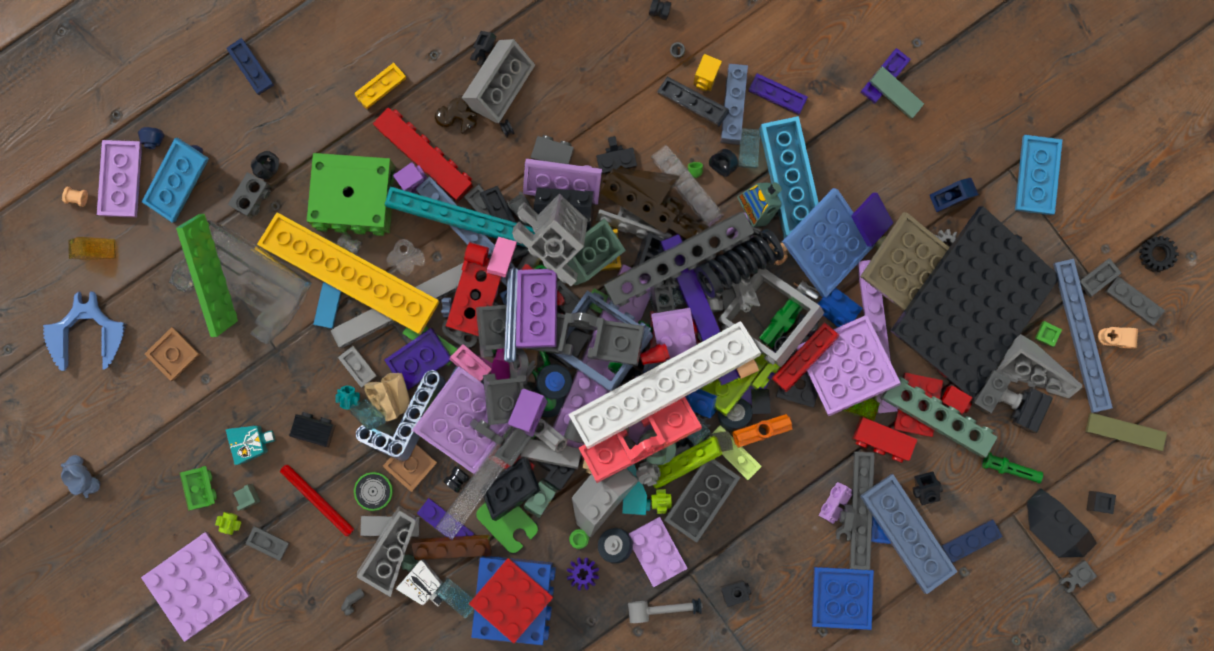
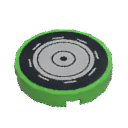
[354,472,393,511]

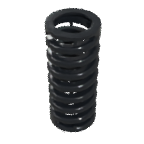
[695,229,784,298]

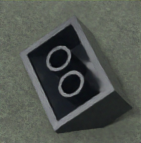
[534,188,595,232]

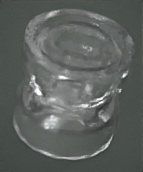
[336,232,362,255]

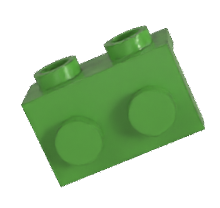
[180,466,217,511]

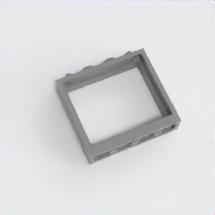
[718,269,824,367]

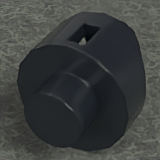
[709,149,738,177]
[251,151,279,180]

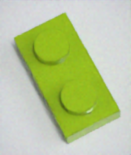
[751,363,780,390]

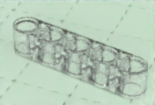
[651,145,724,227]

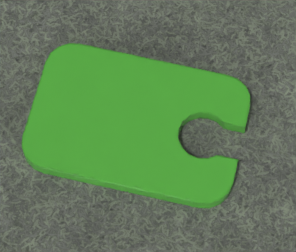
[476,502,538,553]

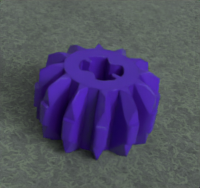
[567,557,599,590]

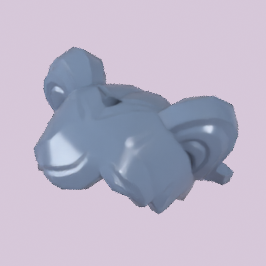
[61,455,100,498]

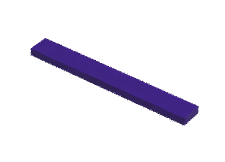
[660,234,740,385]

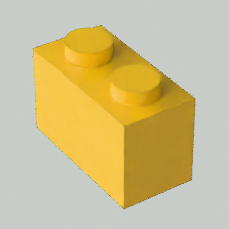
[693,54,722,92]

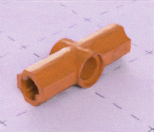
[732,414,792,448]

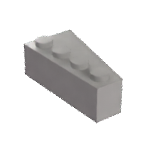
[357,506,416,597]

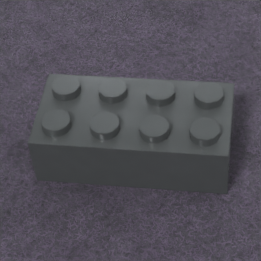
[664,459,741,543]

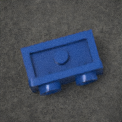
[818,287,863,327]
[685,389,717,418]

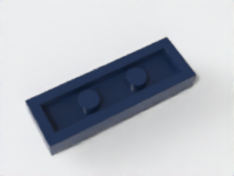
[226,38,274,95]
[941,519,1003,563]

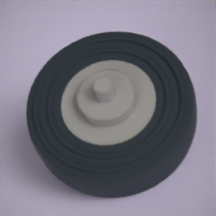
[718,398,753,431]
[598,528,633,564]

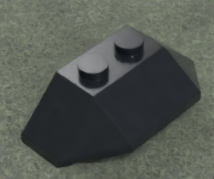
[1026,488,1097,558]

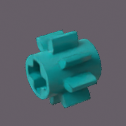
[335,385,360,410]

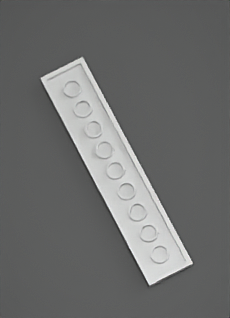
[569,321,761,449]

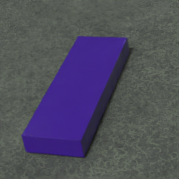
[860,48,911,104]
[748,73,808,115]

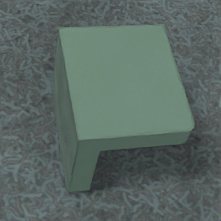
[234,484,261,511]

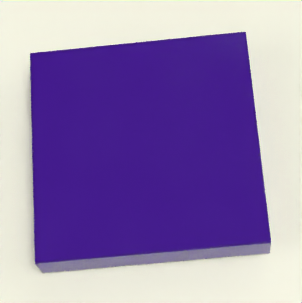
[851,193,893,247]

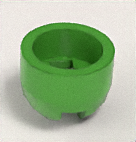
[688,162,703,178]

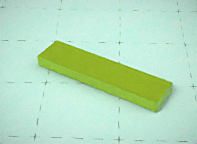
[653,436,722,489]

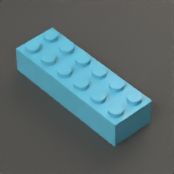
[759,116,819,239]

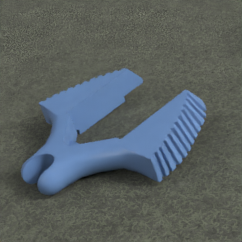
[43,291,126,371]

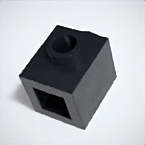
[720,580,752,607]

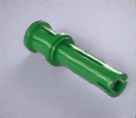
[982,452,1044,484]

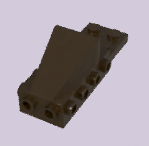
[600,166,710,246]

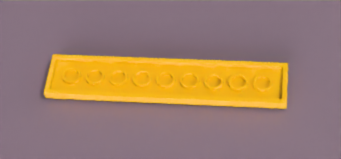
[257,213,440,335]

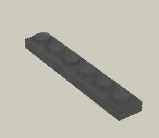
[849,452,874,570]

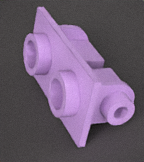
[819,482,852,524]

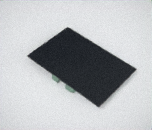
[751,389,771,414]

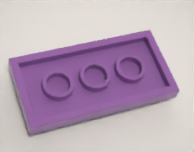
[516,269,557,348]

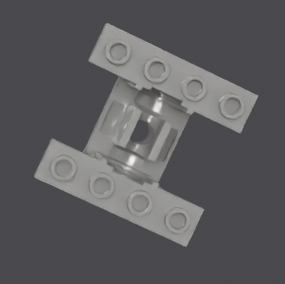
[512,194,588,286]

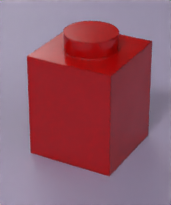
[940,386,972,415]

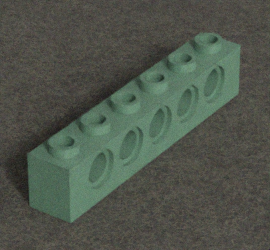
[880,377,997,457]

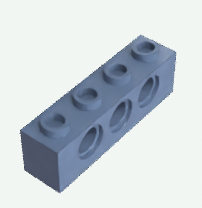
[720,64,748,145]

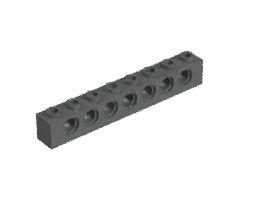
[603,212,754,307]

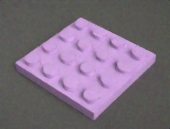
[796,315,901,416]
[412,366,510,474]
[141,532,250,642]

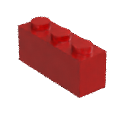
[852,417,918,463]

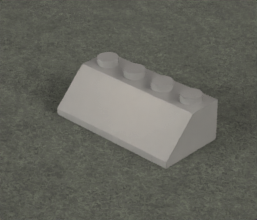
[462,39,535,123]

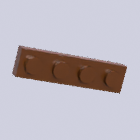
[412,535,492,560]

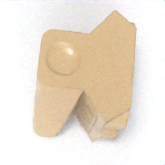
[364,373,410,421]

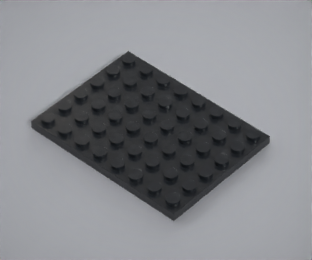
[890,206,1058,400]

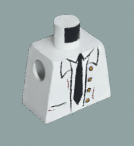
[396,559,446,606]

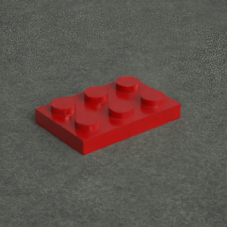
[893,373,943,437]

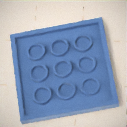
[782,188,876,298]

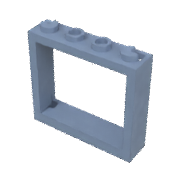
[554,290,653,392]

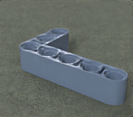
[356,370,446,461]

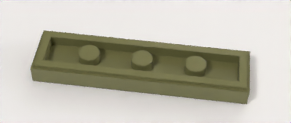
[1085,413,1167,451]

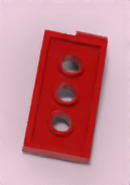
[446,242,502,336]

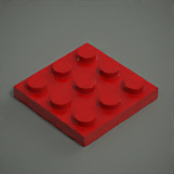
[469,558,553,643]

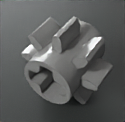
[636,461,660,487]

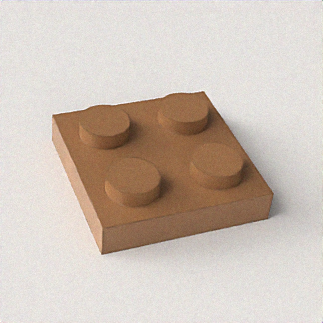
[145,327,200,381]
[383,444,438,492]

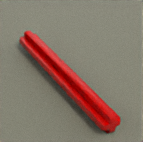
[280,465,354,536]

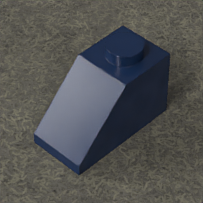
[929,178,979,212]

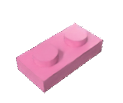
[449,344,492,382]

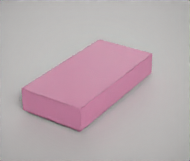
[487,237,517,277]

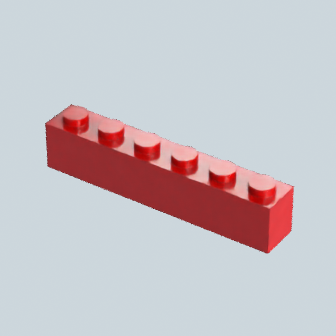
[373,107,473,203]

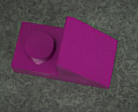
[491,348,511,380]

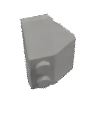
[572,468,639,537]

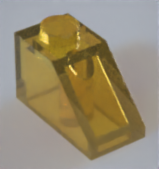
[68,237,116,260]

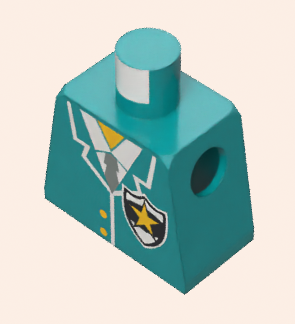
[226,426,276,465]

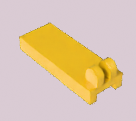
[354,63,406,109]

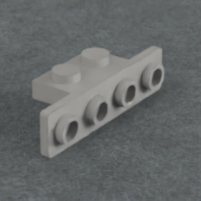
[596,206,672,239]

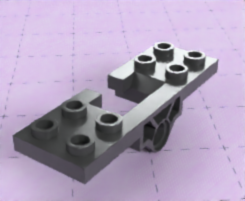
[476,305,528,425]
[524,312,645,366]

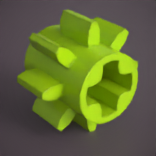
[651,489,672,514]
[215,512,241,535]

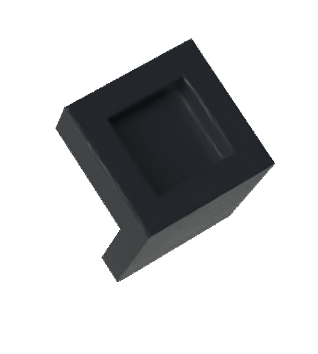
[1086,491,1116,514]

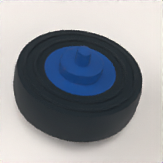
[537,364,572,399]

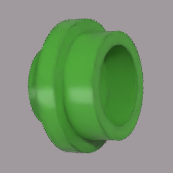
[569,529,589,549]

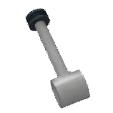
[628,598,703,623]

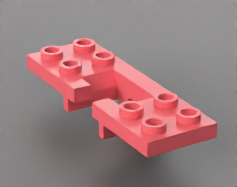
[579,397,702,483]

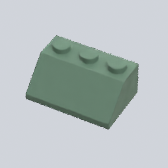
[567,218,626,285]

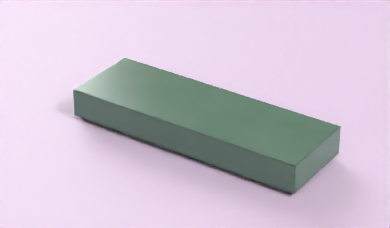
[869,67,924,119]

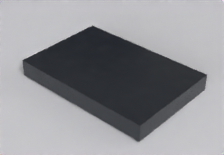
[480,457,541,521]

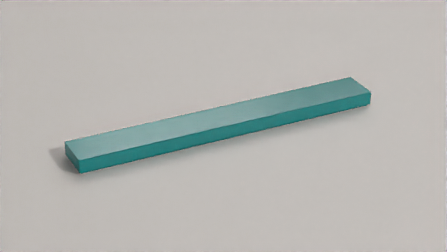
[385,187,535,247]

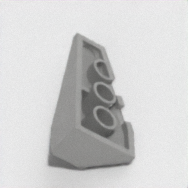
[995,334,1082,398]

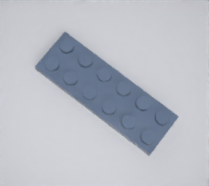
[860,474,957,594]

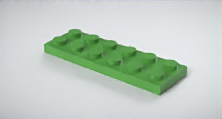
[176,214,238,337]

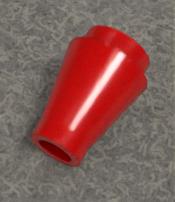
[640,343,670,365]

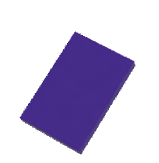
[384,328,451,391]

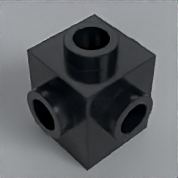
[912,471,943,505]

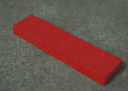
[772,322,839,392]

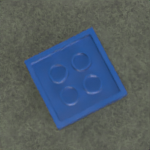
[812,567,874,630]

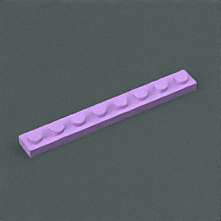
[857,260,897,414]

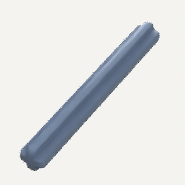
[504,268,519,362]

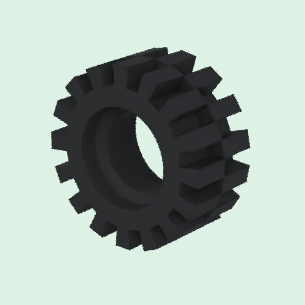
[1139,236,1179,272]

